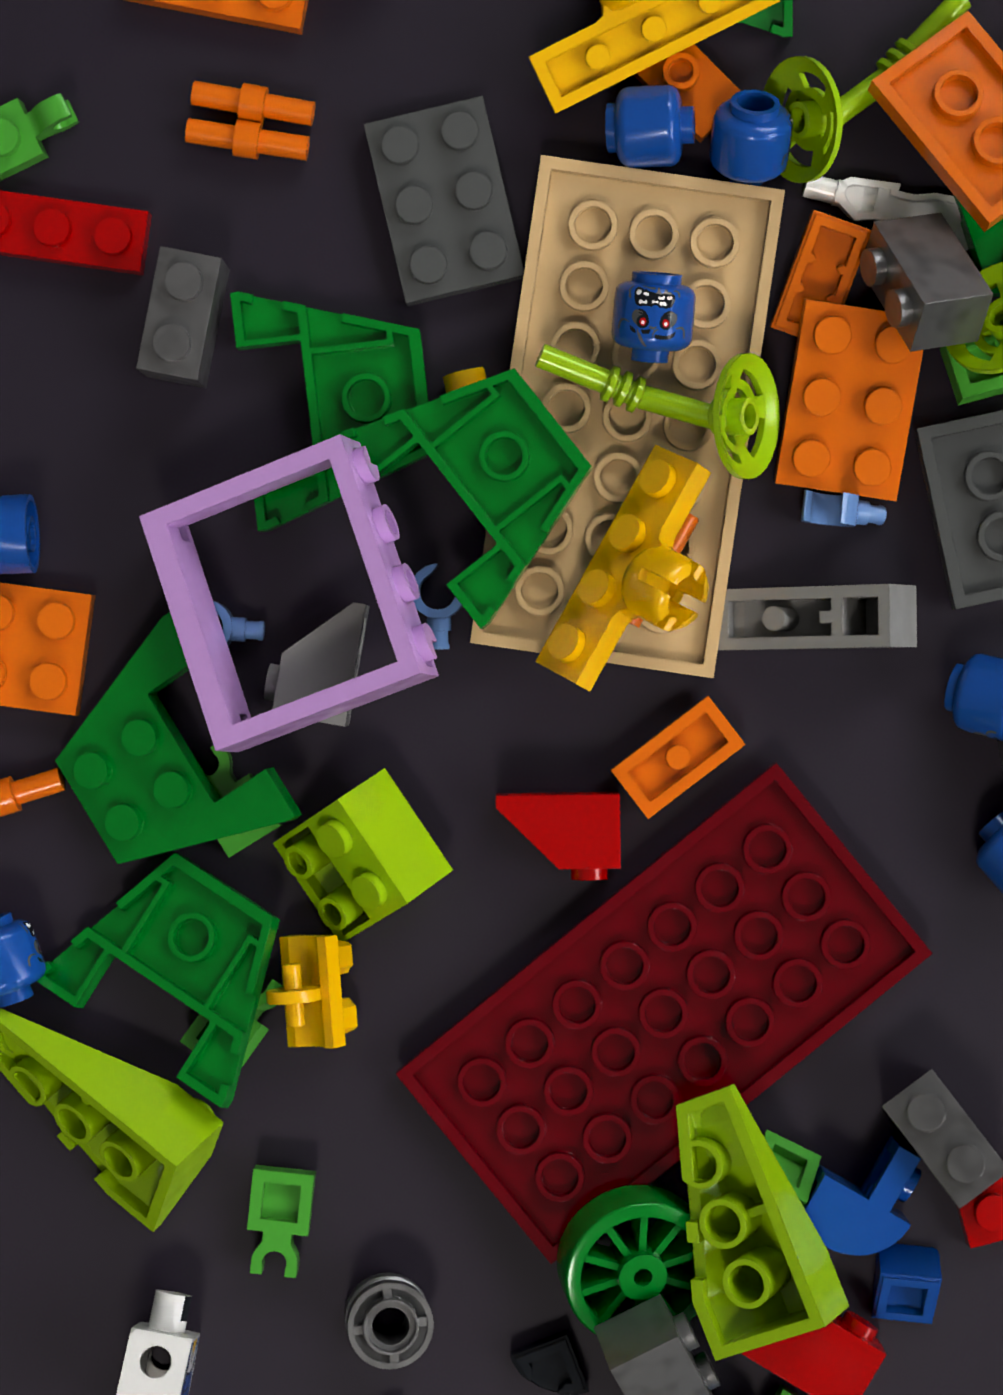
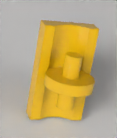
[266,935,358,1049]

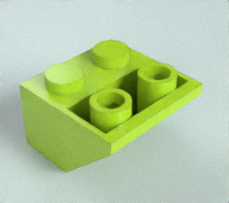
[273,768,453,941]

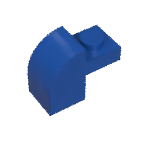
[804,1136,921,1256]

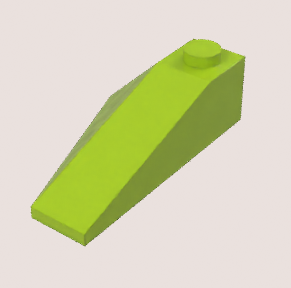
[0,1008,224,1232]
[676,1084,849,1361]

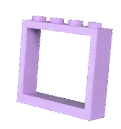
[139,434,439,752]

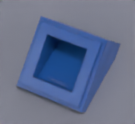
[871,1244,942,1324]

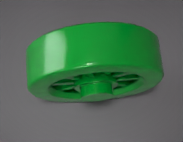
[557,1185,697,1334]

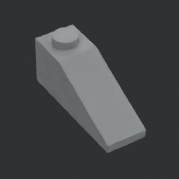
[718,584,917,650]

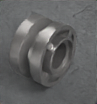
[344,1273,434,1370]

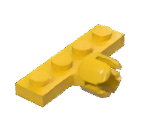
[528,0,780,114]
[535,445,711,692]

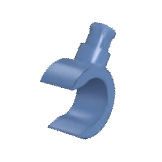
[801,490,887,527]
[414,563,462,650]
[213,601,265,646]

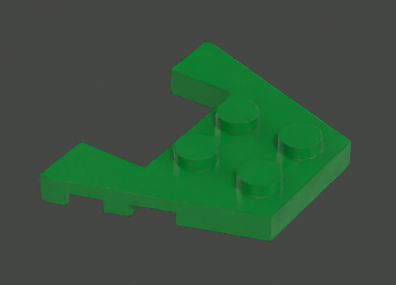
[230,292,429,532]
[336,368,593,629]
[55,612,303,864]
[37,853,280,1108]

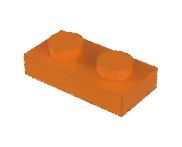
[610,696,746,819]

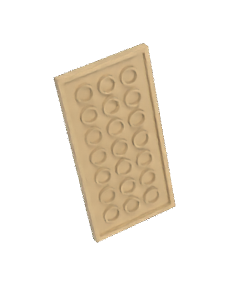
[470,155,785,678]

